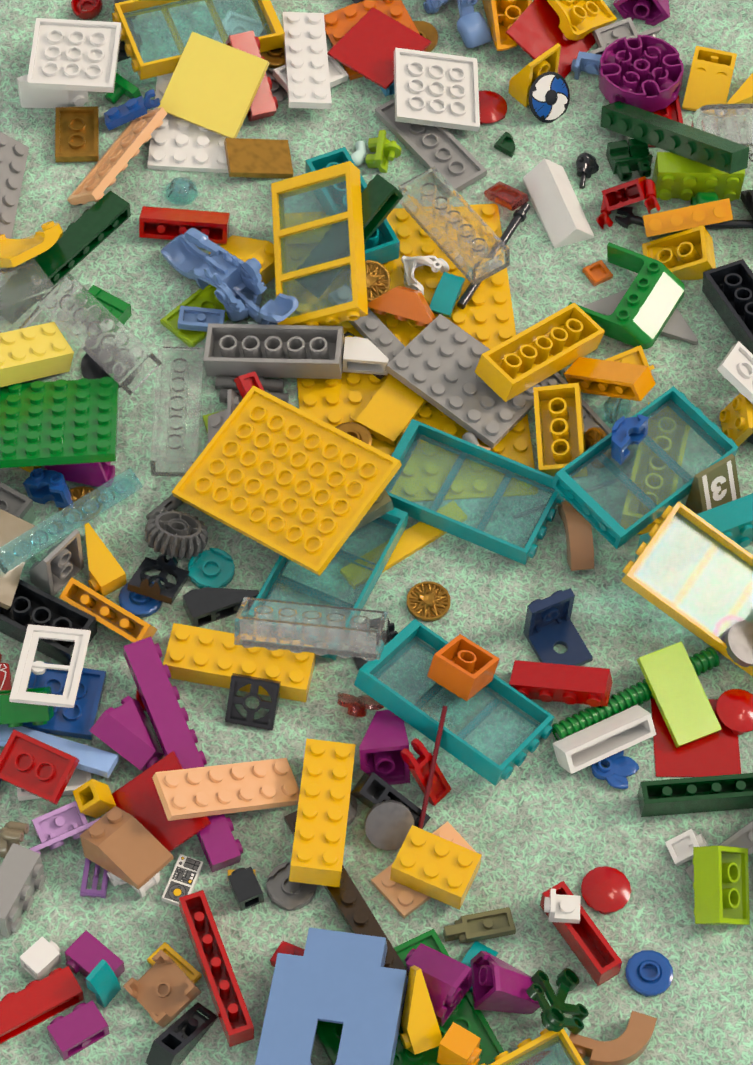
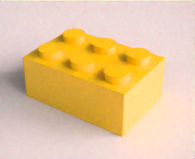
[390,825,482,910]

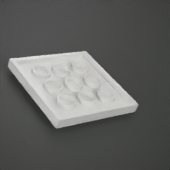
[27,18,122,93]
[394,48,480,132]

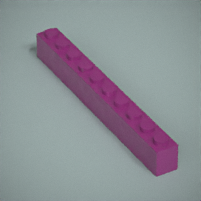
[123,637,243,872]

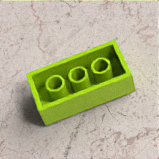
[652,152,745,201]

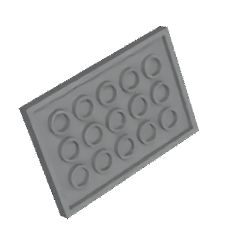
[385,314,542,449]

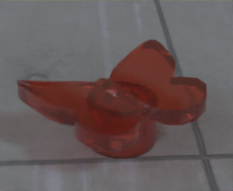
[337,692,384,717]

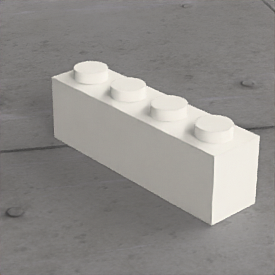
[552,705,656,774]

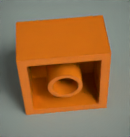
[427,634,500,701]

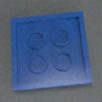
[22,661,106,740]

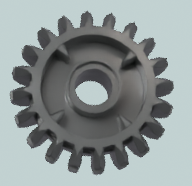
[144,509,208,559]

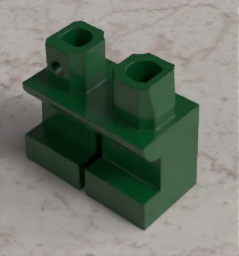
[606,139,653,181]

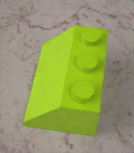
[693,846,750,925]

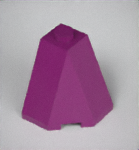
[613,0,670,26]
[44,462,115,488]
[89,696,164,772]
[359,710,410,785]
[405,943,472,1027]
[470,951,540,1014]

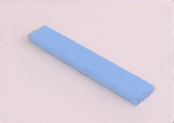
[0,724,119,778]

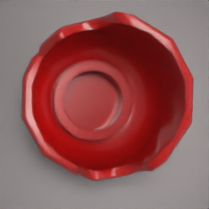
[71,0,103,20]

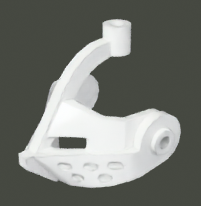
[401,255,450,295]

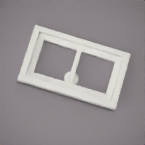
[9,624,91,708]

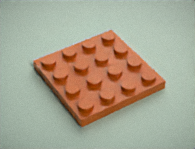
[324,0,427,80]

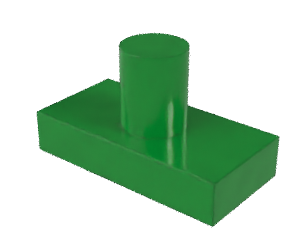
[105,73,142,104]

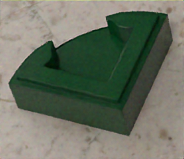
[494,132,515,158]

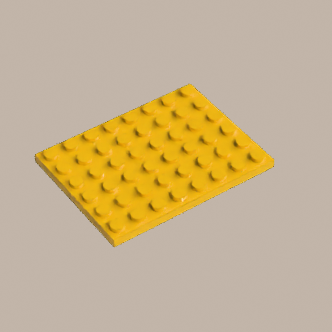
[172,385,402,576]

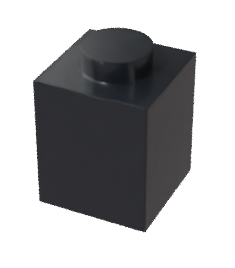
[228,867,264,911]

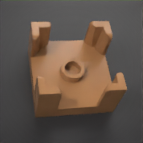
[123,950,201,1028]

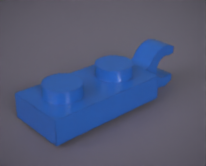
[104,89,160,131]

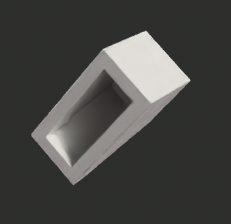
[343,337,389,375]

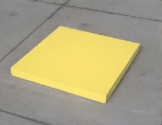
[158,31,270,138]

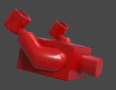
[596,176,661,229]

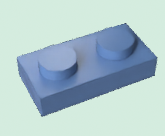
[178,306,225,332]

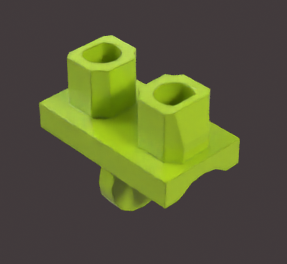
[365,130,402,173]

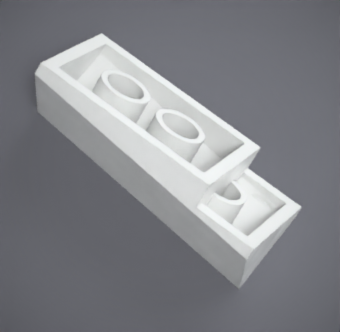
[523,158,595,249]

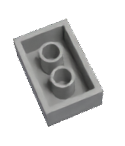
[0,843,46,939]

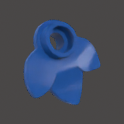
[591,750,639,789]

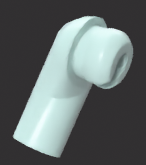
[351,141,367,166]

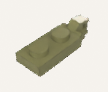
[443,907,516,943]

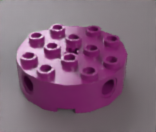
[598,35,684,112]

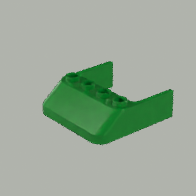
[568,242,685,349]

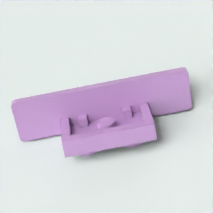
[29,801,101,854]

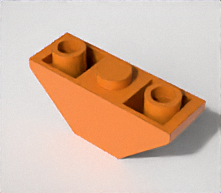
[368,285,436,327]

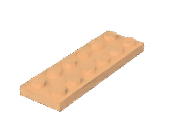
[67,107,168,205]
[152,758,300,821]

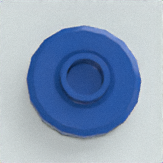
[118,582,163,618]
[625,950,673,997]

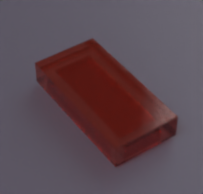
[484,181,529,211]

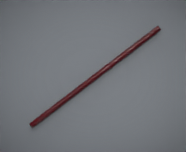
[418,705,448,829]

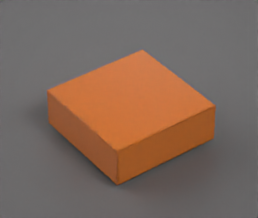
[582,260,613,287]

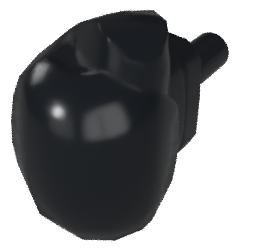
[576,152,599,189]

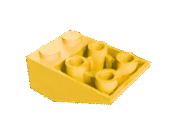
[682,46,737,117]

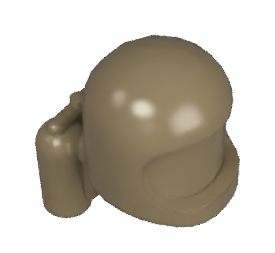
[0,821,29,858]

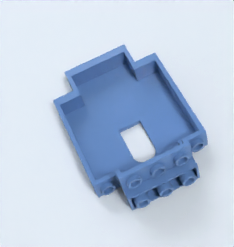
[255,927,408,1065]

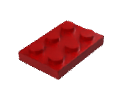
[0,730,80,805]

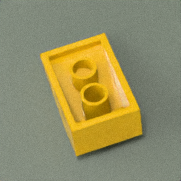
[508,43,561,107]
[642,225,716,280]
[208,235,275,286]

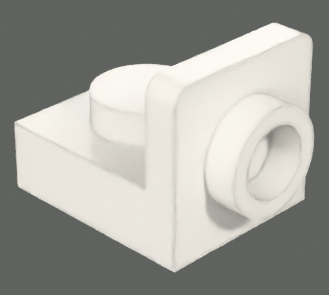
[665,829,708,866]
[544,889,581,924]

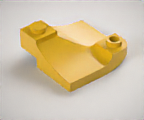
[547,0,617,41]
[0,220,63,268]

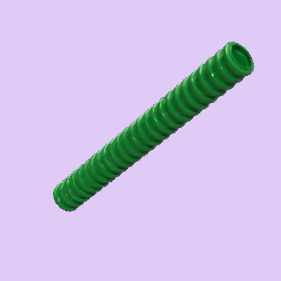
[552,647,720,741]

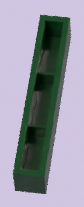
[295,174,403,299]

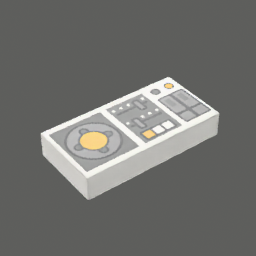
[161,854,204,907]

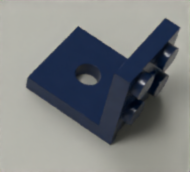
[523,588,593,666]

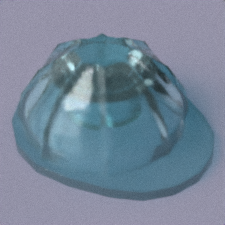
[165,176,199,206]
[603,397,633,425]

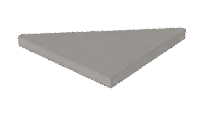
[582,289,698,345]

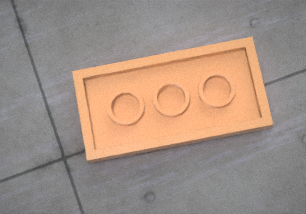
[371,821,477,919]

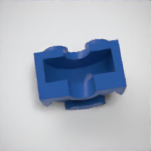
[611,414,649,465]
[23,468,73,510]

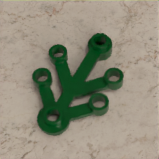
[526,968,589,1035]

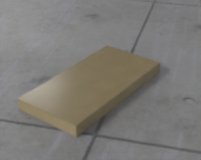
[0,509,36,610]

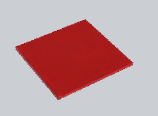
[505,0,596,79]
[327,7,431,90]
[651,699,741,777]
[109,751,211,852]

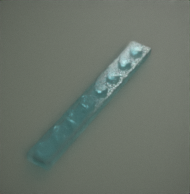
[0,468,143,574]

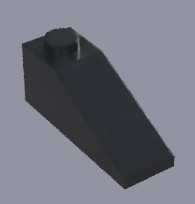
[183,587,259,627]
[350,772,431,828]
[145,1002,218,1065]

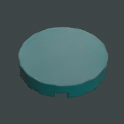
[188,548,235,589]

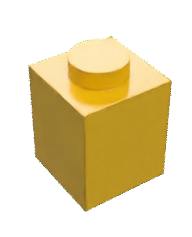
[72,779,116,818]

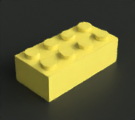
[0,322,74,387]

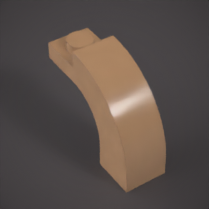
[558,500,594,571]
[569,1011,657,1065]

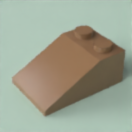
[80,806,174,890]

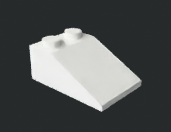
[17,74,89,108]

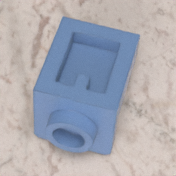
[571,51,602,80]

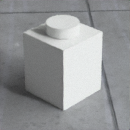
[19,936,62,981]

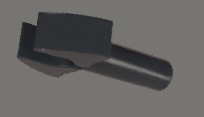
[615,207,645,229]

